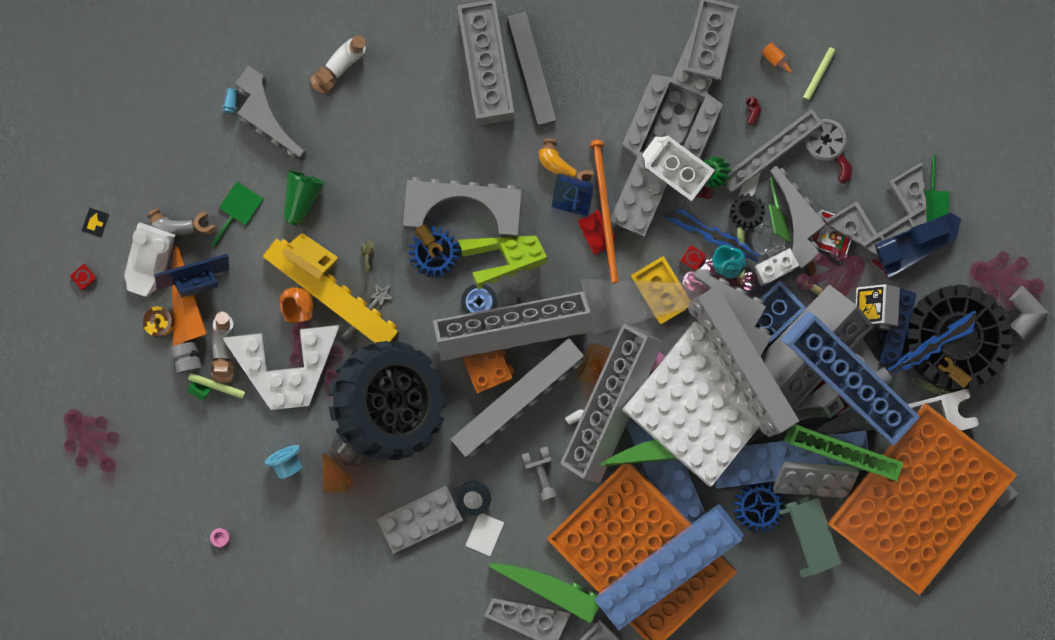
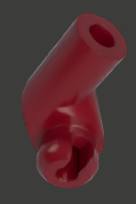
[746,96,762,126]
[835,154,852,183]

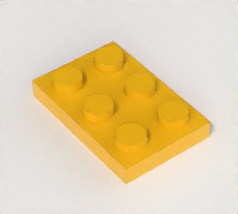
[631,256,691,325]

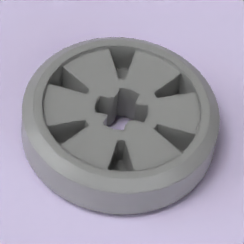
[804,119,847,161]

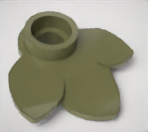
[361,240,374,275]

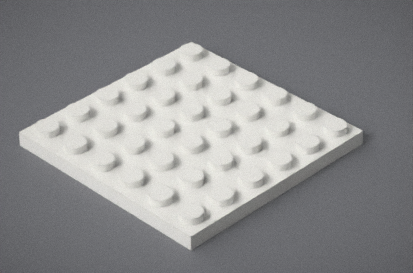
[622,321,760,487]

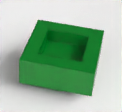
[187,382,213,401]

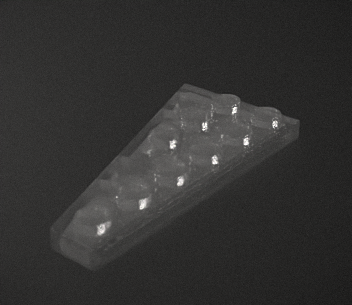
[580,279,704,334]

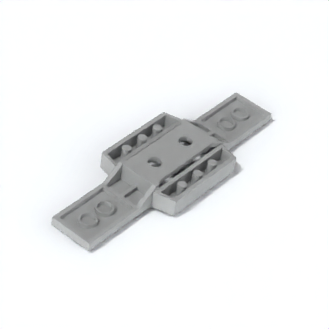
[610,27,735,237]

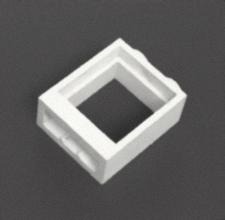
[752,248,799,287]

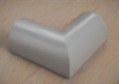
[1008,286,1049,340]

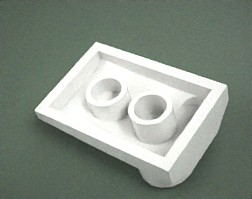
[642,136,715,201]
[124,223,176,297]

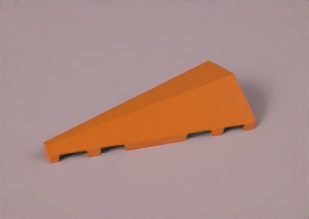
[172,245,208,346]

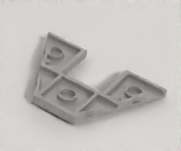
[824,162,927,256]

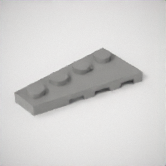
[484,598,570,640]

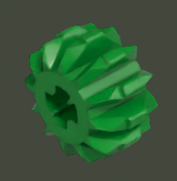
[704,156,732,189]

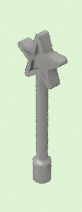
[342,285,392,341]

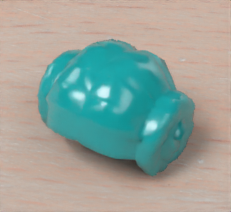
[712,244,747,279]

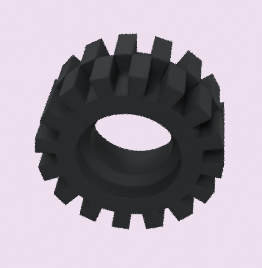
[730,193,765,230]

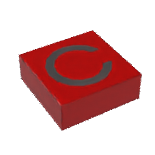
[680,245,706,271]
[70,264,97,291]

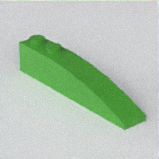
[784,424,903,481]
[600,439,679,467]
[489,562,600,623]

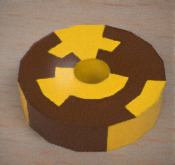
[143,306,174,337]

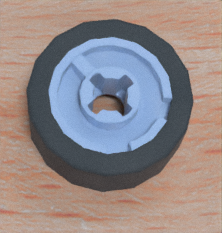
[461,284,498,314]

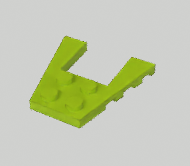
[458,235,547,290]

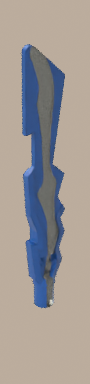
[664,209,761,262]
[888,311,977,376]

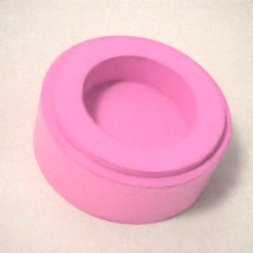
[210,528,230,548]

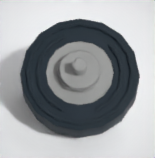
[456,481,491,516]

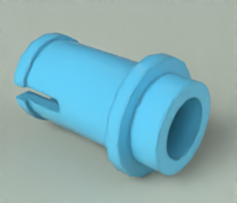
[222,88,238,114]

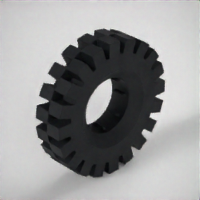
[904,285,1013,390]

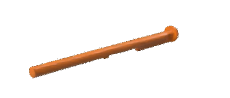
[590,139,619,284]

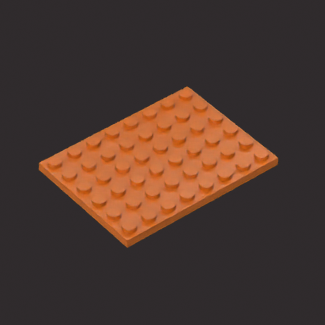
[828,403,1017,596]
[547,464,738,640]

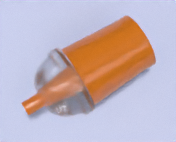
[761,42,792,73]

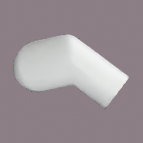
[565,409,584,426]

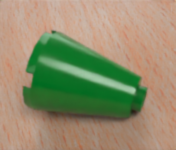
[283,170,325,226]

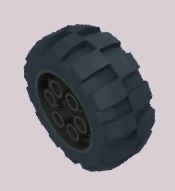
[328,341,447,460]

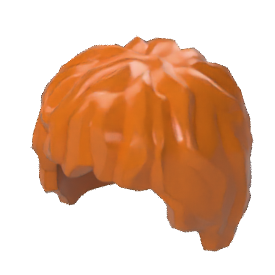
[280,287,313,323]

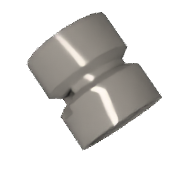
[171,342,202,373]

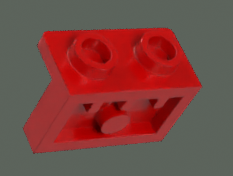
[577,210,616,255]

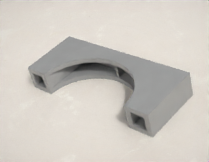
[403,177,522,237]

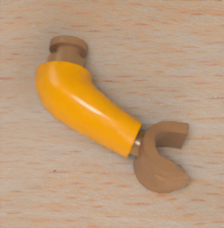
[538,138,594,195]

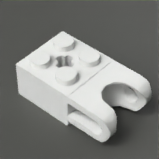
[908,389,979,430]

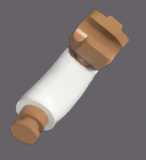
[310,35,366,95]

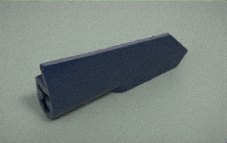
[875,213,961,278]

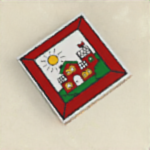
[810,209,851,258]

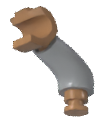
[147,208,218,236]
[211,312,234,384]

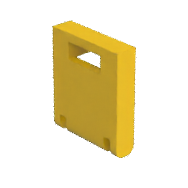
[282,233,339,279]

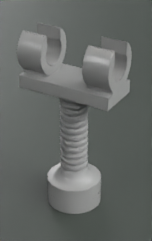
[522,446,557,501]

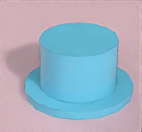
[265,445,303,479]

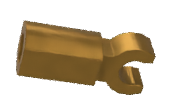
[414,224,443,258]
[938,357,972,388]

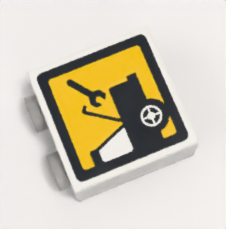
[856,284,900,331]

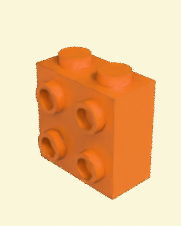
[462,349,515,394]

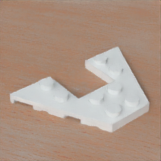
[223,325,339,410]

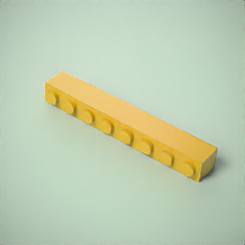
[262,238,399,343]

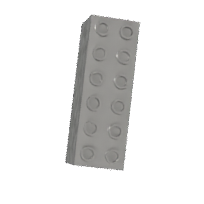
[457,0,515,126]
[761,284,874,410]

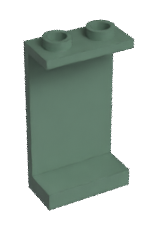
[779,496,841,577]

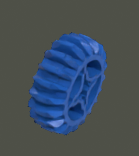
[408,226,460,278]
[733,483,785,533]

